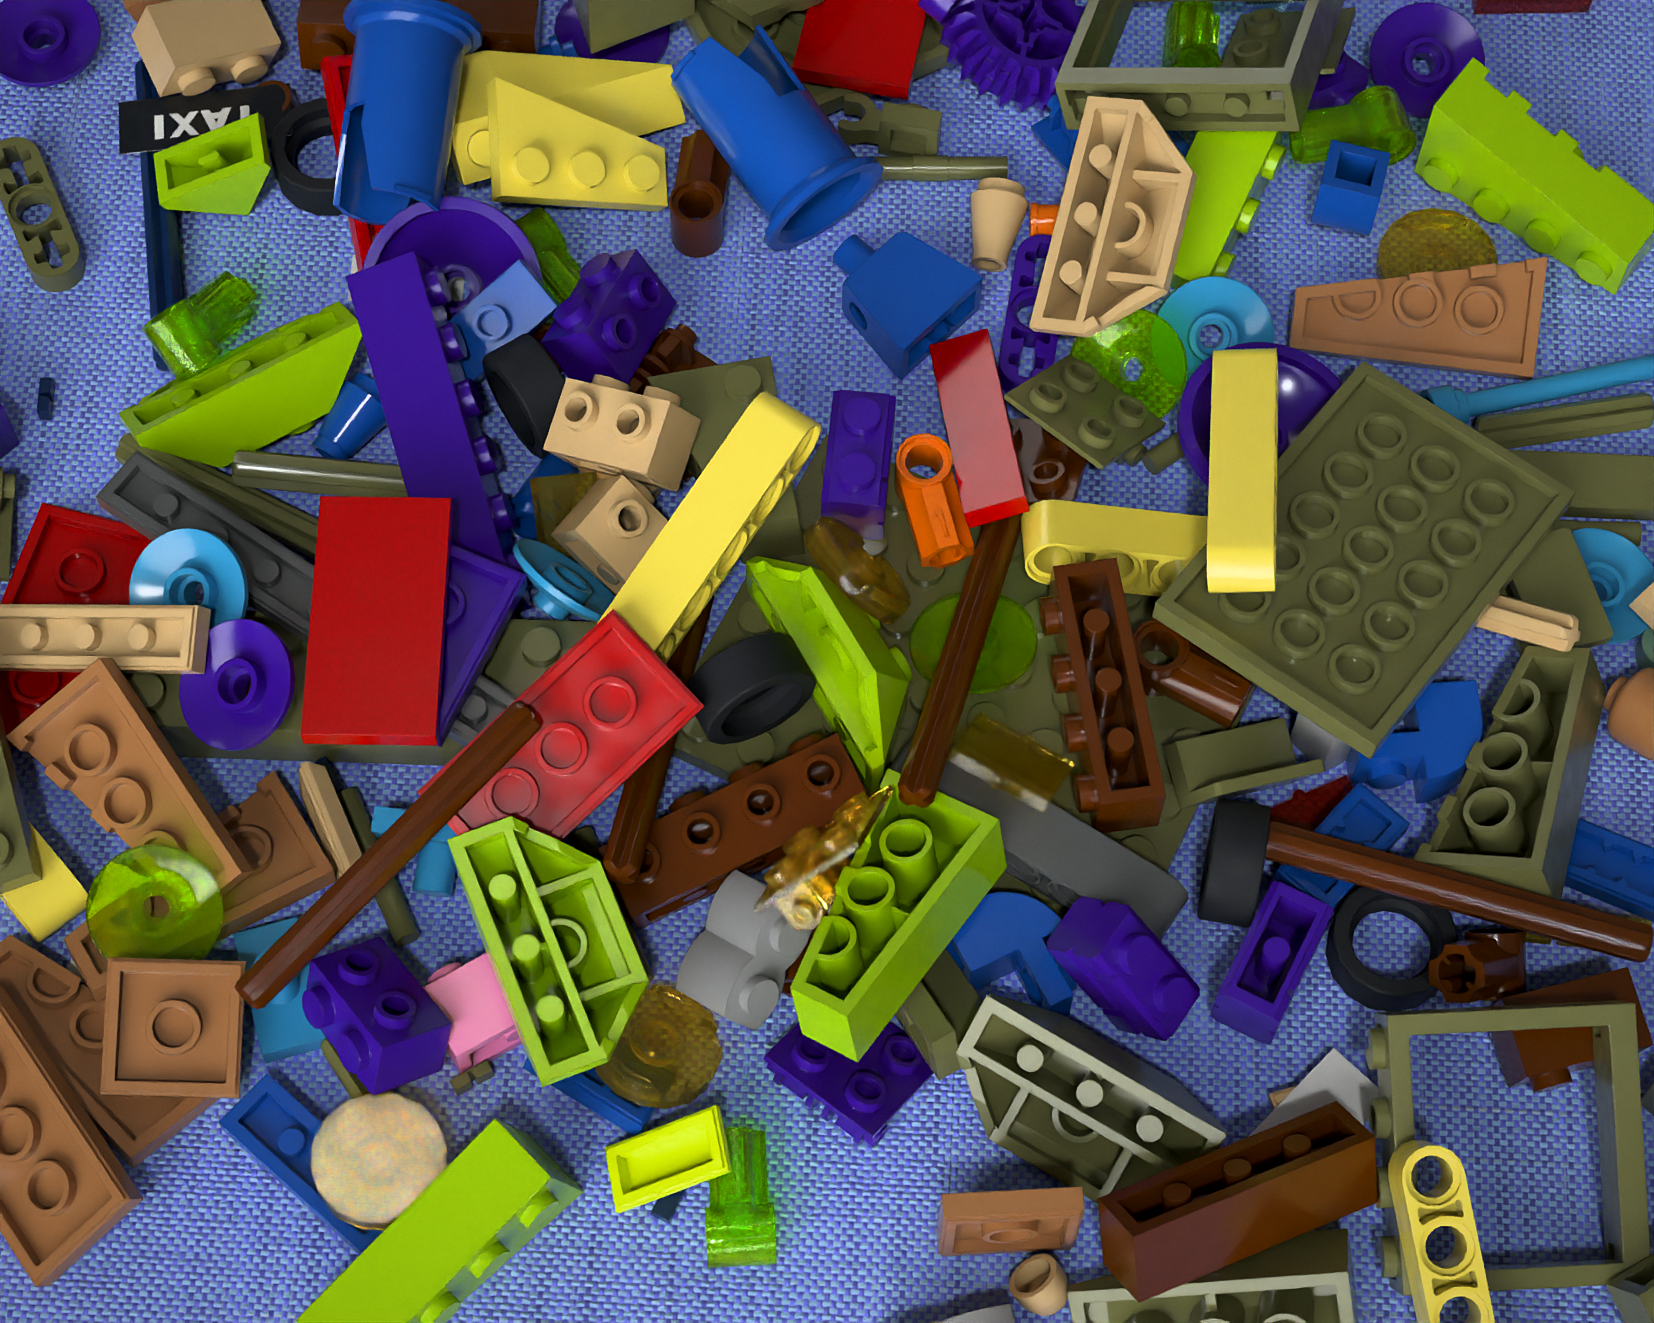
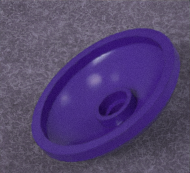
[362,196,544,336]
[1177,342,1343,487]

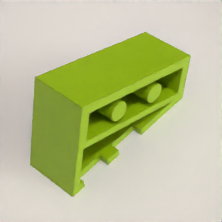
[1170,131,1287,289]

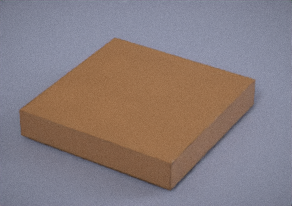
[100,957,246,1099]
[936,1187,1085,1257]

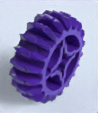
[940,0,1085,112]

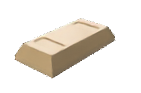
[298,761,362,881]

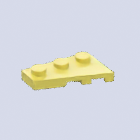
[486,76,668,212]

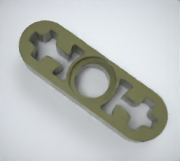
[0,137,85,292]

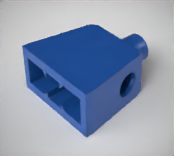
[833,232,983,380]

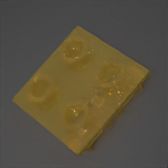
[754,785,894,930]

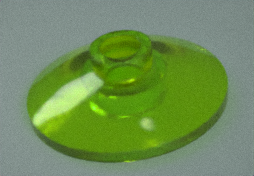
[1070,309,1188,420]
[909,592,1038,694]
[86,844,223,960]

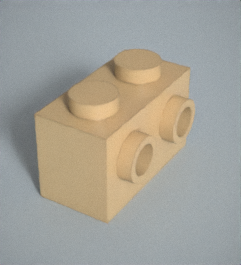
[132,0,282,97]
[543,374,701,492]
[551,474,668,597]

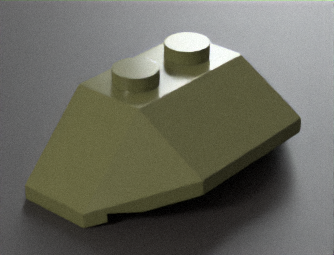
[956,993,1229,1203]

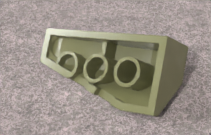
[1067,1228,1359,1323]

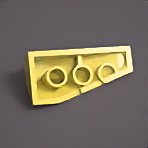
[450,50,686,185]

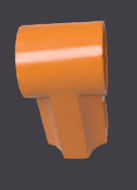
[894,433,975,569]

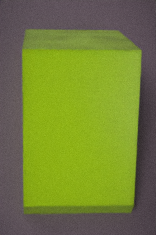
[153,112,271,216]

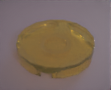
[1375,208,1498,279]
[804,516,911,625]
[594,984,722,1109]
[310,1093,449,1230]

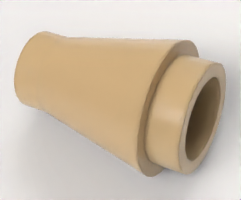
[970,177,1029,272]

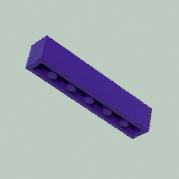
[345,251,533,615]

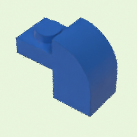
[1311,128,1392,236]
[1346,680,1483,804]
[946,892,1077,1017]

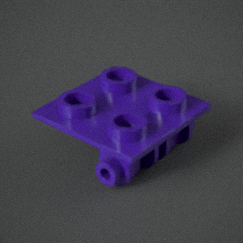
[763,1021,934,1148]

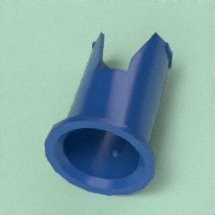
[333,0,483,226]
[670,25,883,251]

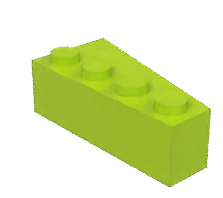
[1414,57,1654,295]
[790,768,1007,1063]
[296,1118,584,1323]

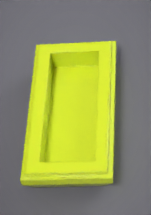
[605,1105,733,1213]

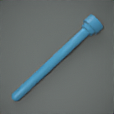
[1420,354,1654,424]

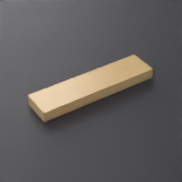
[0,604,211,674]

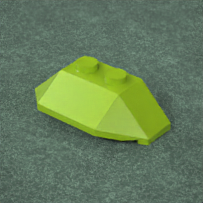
[118,301,362,468]
[746,556,913,795]
[447,816,649,1087]

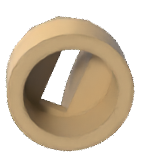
[1009,1254,1070,1316]

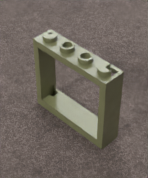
[1054,0,1345,132]
[1365,1000,1651,1296]

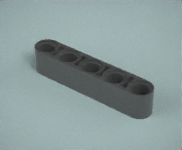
[879,732,1189,941]

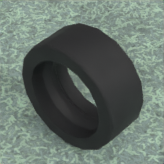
[270,98,343,216]
[482,333,565,459]
[686,632,816,745]
[1197,798,1271,928]
[1325,886,1458,1012]

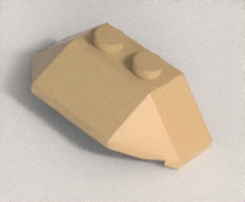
[1029,96,1197,338]

